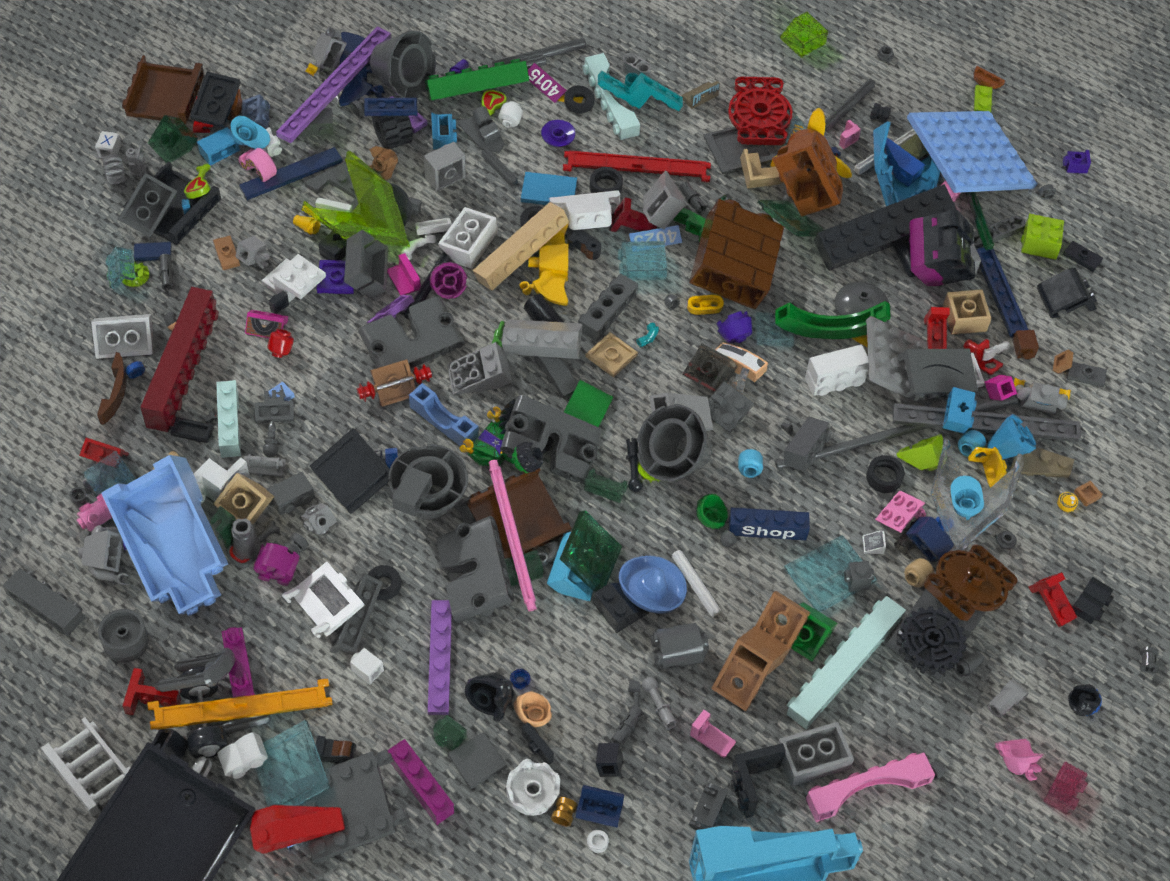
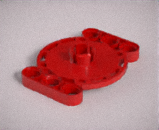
[728,76,793,145]

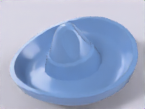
[619,556,687,614]

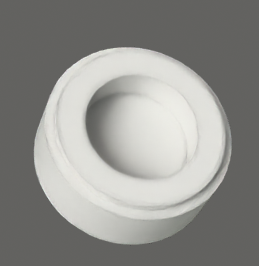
[587,830,609,853]

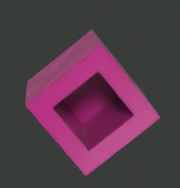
[984,375,1017,401]

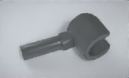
[628,680,640,708]

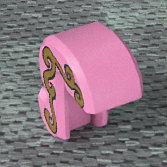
[239,148,277,182]

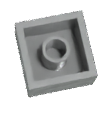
[424,142,466,192]

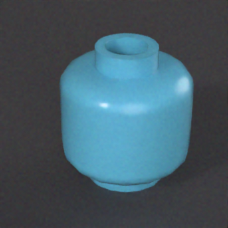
[958,430,986,457]
[738,449,763,478]

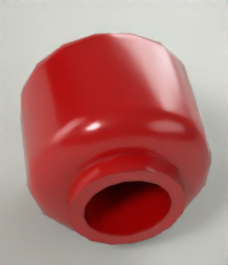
[267,329,294,358]

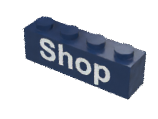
[728,507,810,541]

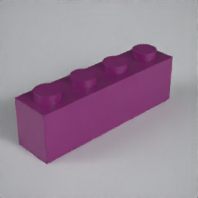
[388,739,454,825]

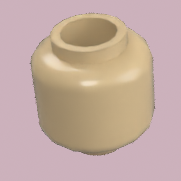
[904,558,934,588]

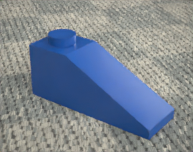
[884,138,925,187]

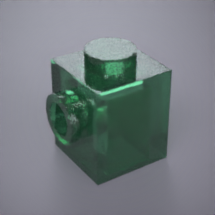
[433,715,467,751]

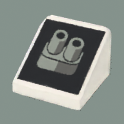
[862,531,886,554]

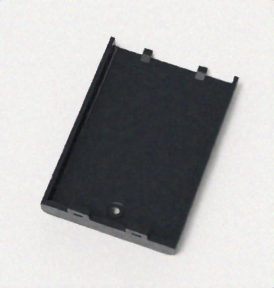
[57,742,256,881]

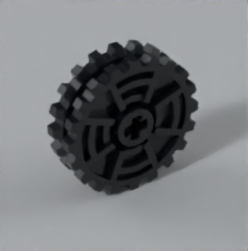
[896,606,967,675]

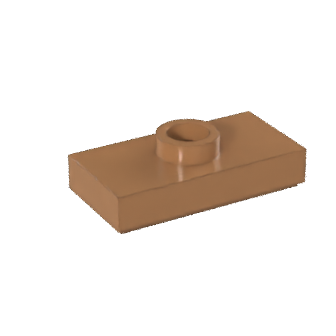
[213,236,240,270]

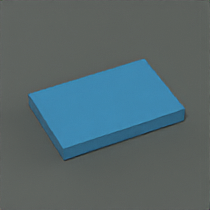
[521,172,577,205]

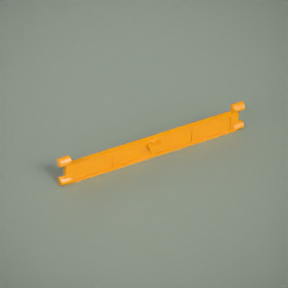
[147,678,332,730]

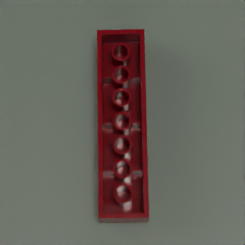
[140,287,219,432]

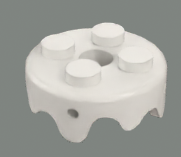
[506,759,560,816]

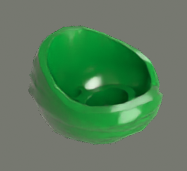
[696,494,728,529]

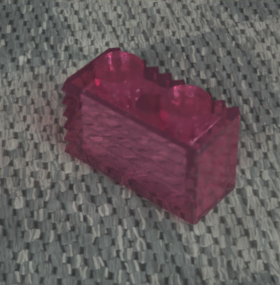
[1043,761,1088,814]

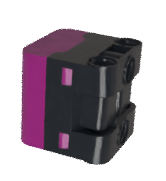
[909,210,975,286]

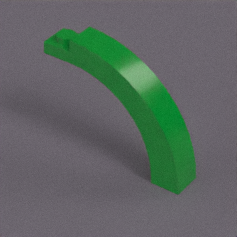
[775,301,891,340]

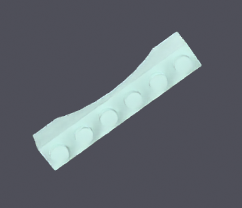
[583,53,640,140]

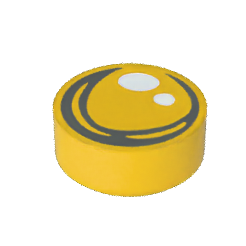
[1057,492,1078,512]

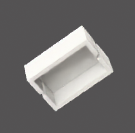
[805,344,869,396]

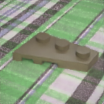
[1009,447,1075,478]

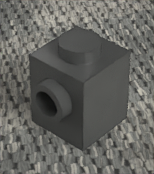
[844,561,874,592]

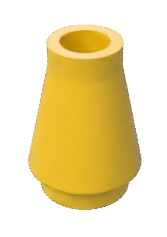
[293,215,321,235]

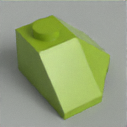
[896,434,944,471]

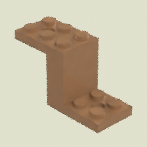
[711,591,811,711]

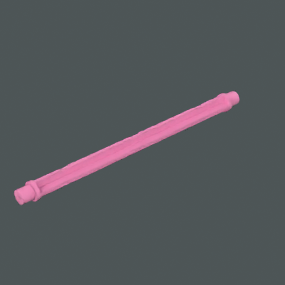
[489,460,537,611]

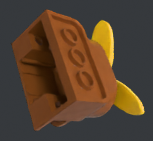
[770,108,852,217]

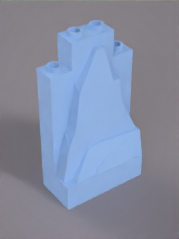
[101,455,228,616]

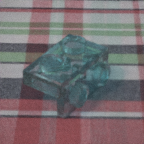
[106,246,135,289]

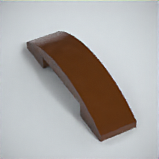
[97,352,127,425]

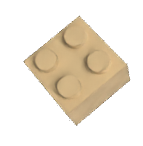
[943,289,991,335]

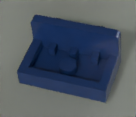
[575,785,625,828]

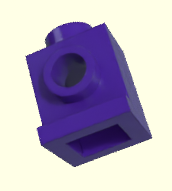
[1063,150,1091,174]

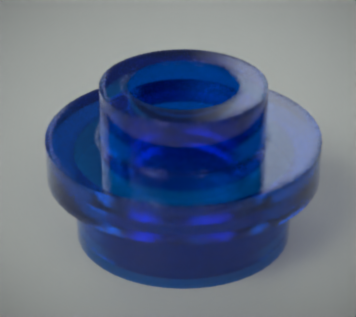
[510,669,531,689]

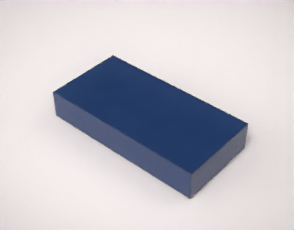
[134,242,172,262]

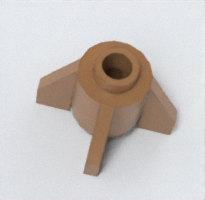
[366,146,398,181]

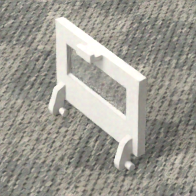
[282,562,365,638]

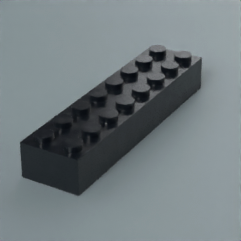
[814,184,957,271]

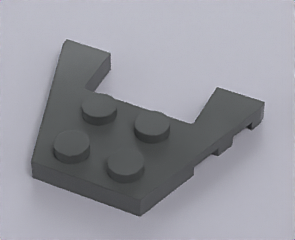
[305,159,379,219]

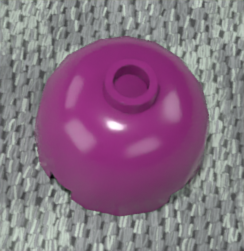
[430,262,467,299]

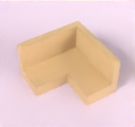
[740,149,782,189]

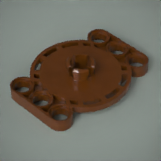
[924,545,1018,621]

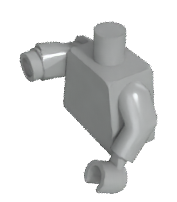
[78,525,131,586]

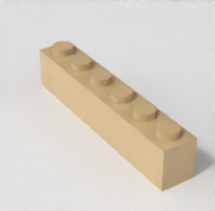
[472,202,569,291]

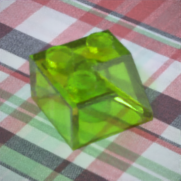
[780,11,828,58]

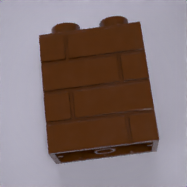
[689,199,784,309]

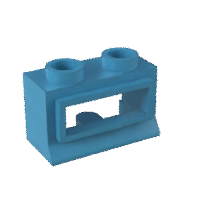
[431,113,457,150]

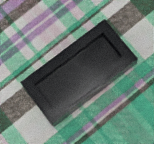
[170,417,214,443]

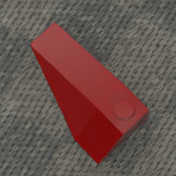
[250,805,345,854]

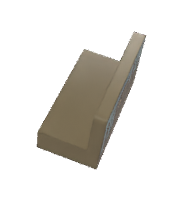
[682,81,720,109]

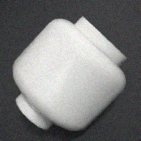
[498,101,523,128]

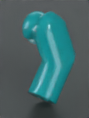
[636,322,659,348]

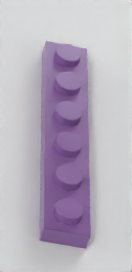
[428,600,452,715]

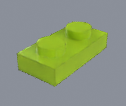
[973,85,992,113]

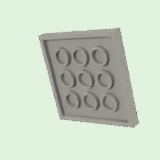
[866,316,932,406]

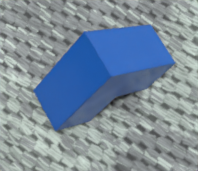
[385,448,398,469]

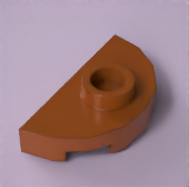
[973,66,1005,89]

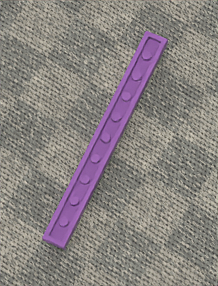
[276,26,391,143]

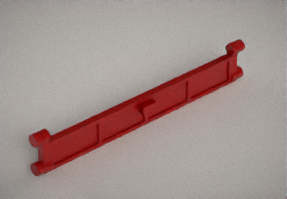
[563,151,711,183]

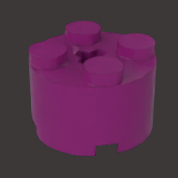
[253,543,300,586]

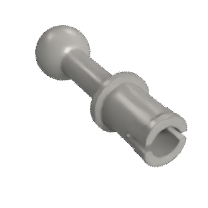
[642,677,677,730]

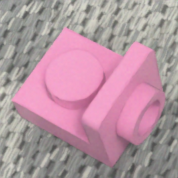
[839,120,861,149]

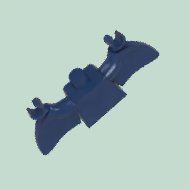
[339,32,385,106]

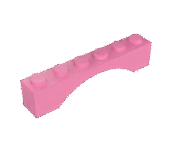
[806,753,935,822]

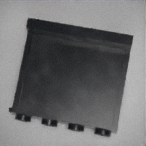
[123,161,221,245]

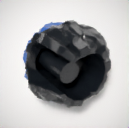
[1068,684,1102,716]

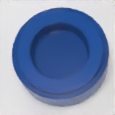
[125,361,145,379]

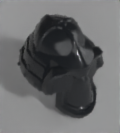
[465,672,515,722]

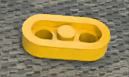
[687,295,724,315]

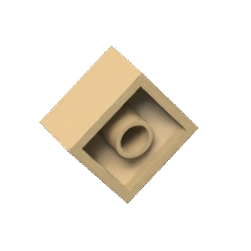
[213,473,275,525]

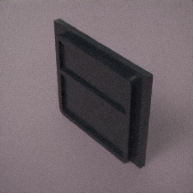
[310,428,390,514]

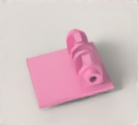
[875,490,926,533]

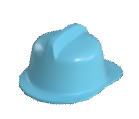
[230,116,270,149]
[950,476,984,520]

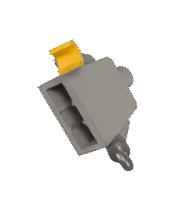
[305,27,347,76]

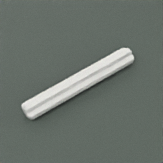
[672,550,721,617]

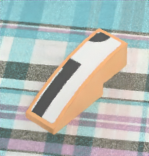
[711,342,768,382]

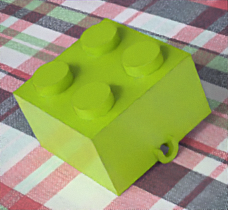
[1020,213,1064,260]

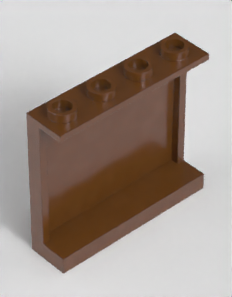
[122,55,204,124]

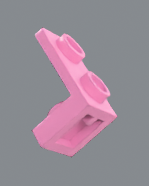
[690,710,736,758]

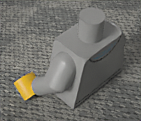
[1014,377,1071,415]

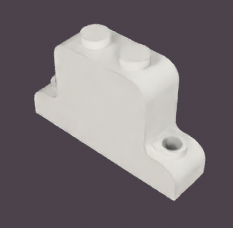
[549,191,620,230]

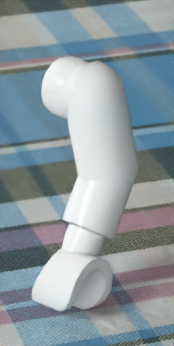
[401,234,437,260]

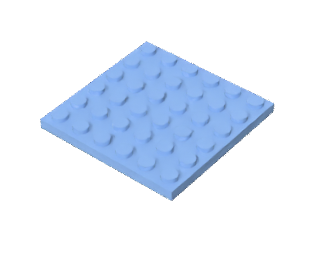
[907,111,1037,193]

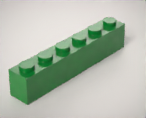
[425,58,530,101]

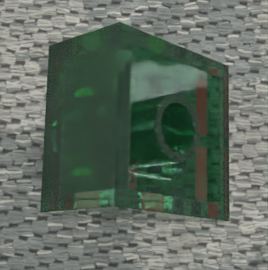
[148,115,199,163]

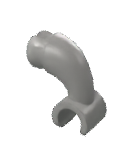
[536,541,559,567]

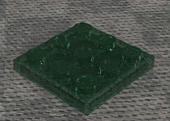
[560,510,622,592]

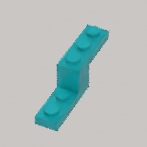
[598,70,683,111]

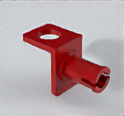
[963,339,1003,375]

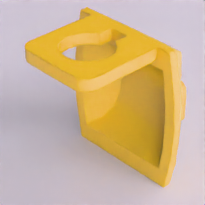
[968,447,1007,489]

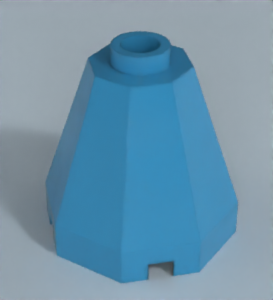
[987,414,1036,459]

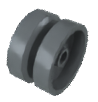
[98,609,149,663]

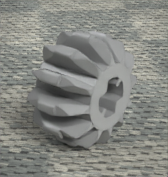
[102,154,125,185]

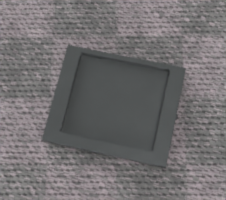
[703,127,777,174]

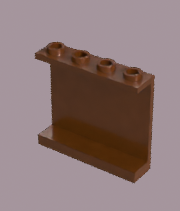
[467,468,572,563]

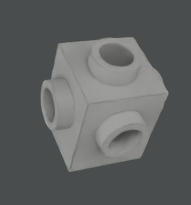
[301,503,337,535]

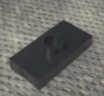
[1063,241,1103,272]
[522,723,554,765]

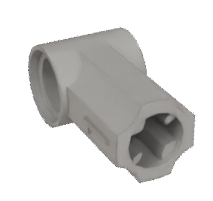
[987,679,1029,718]

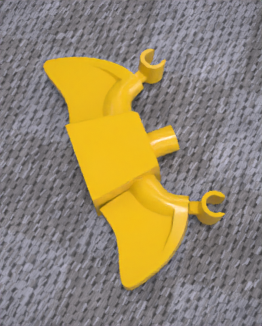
[519,224,568,306]

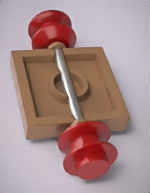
[356,359,432,407]

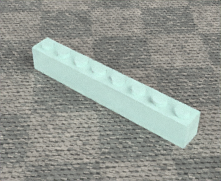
[786,596,906,730]

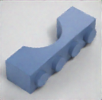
[409,383,479,447]

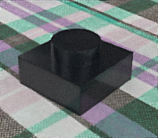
[269,291,289,314]

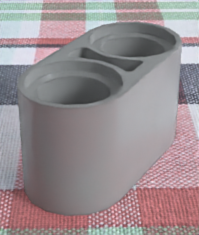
[622,53,651,77]

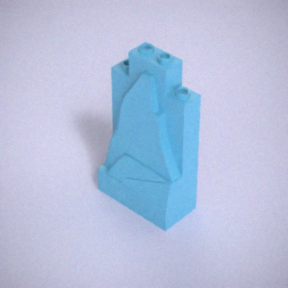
[689,826,863,881]

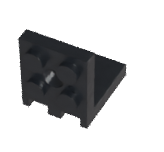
[730,743,786,818]

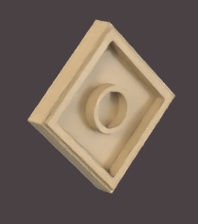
[586,332,638,378]

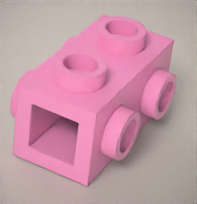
[76,494,112,532]

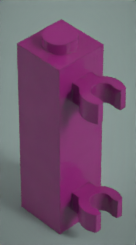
[221,627,255,698]

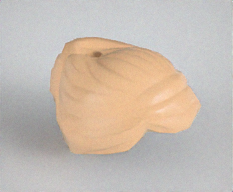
[514,691,552,727]

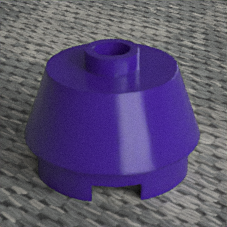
[716,311,752,344]

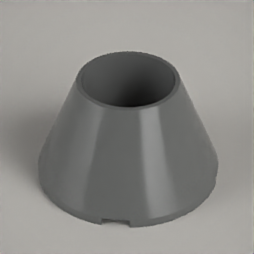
[370,30,436,98]
[637,404,712,482]
[388,444,468,520]

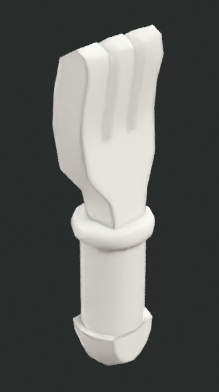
[982,341,1011,361]

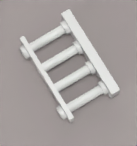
[41,717,130,817]

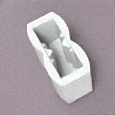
[217,732,268,779]

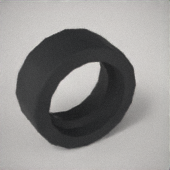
[589,167,623,194]
[866,455,905,493]

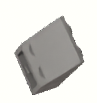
[643,171,687,229]
[447,342,512,395]
[649,393,713,431]

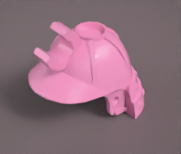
[995,739,1044,781]

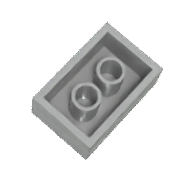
[778,722,854,787]

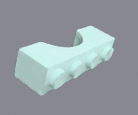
[216,380,241,458]

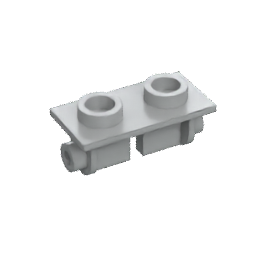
[126,145,149,179]
[244,454,286,477]

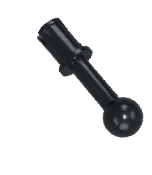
[626,438,643,492]

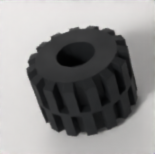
[372,116,413,149]

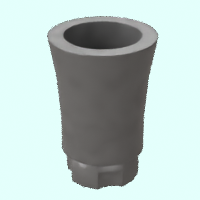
[232,519,261,559]

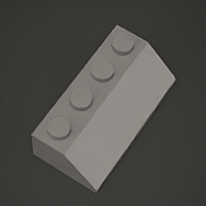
[502,319,583,359]

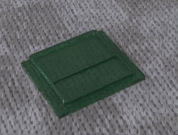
[757,200,825,237]

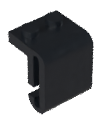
[1037,268,1097,318]

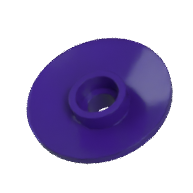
[541,120,576,147]

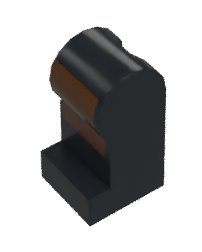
[567,230,601,260]
[314,736,357,763]

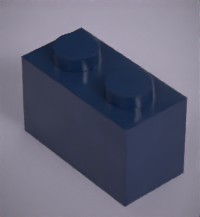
[906,516,955,562]

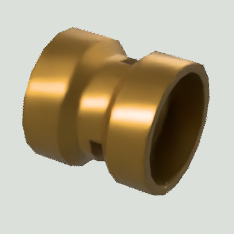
[551,797,578,827]

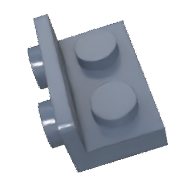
[242,94,270,129]

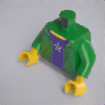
[460,406,514,466]

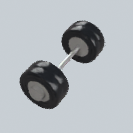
[179,667,228,758]

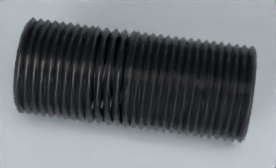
[524,294,565,323]

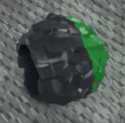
[512,441,544,473]

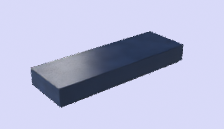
[364,98,418,116]

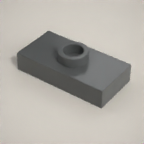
[1067,362,1107,387]

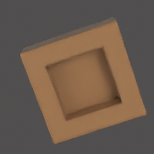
[1053,349,1073,374]
[1074,480,1103,507]

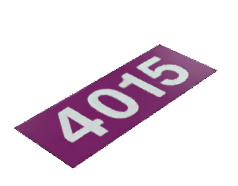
[528,63,567,103]

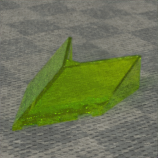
[301,150,410,247]

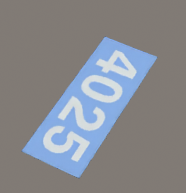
[629,225,682,251]

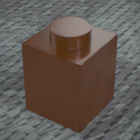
[1012,330,1039,360]

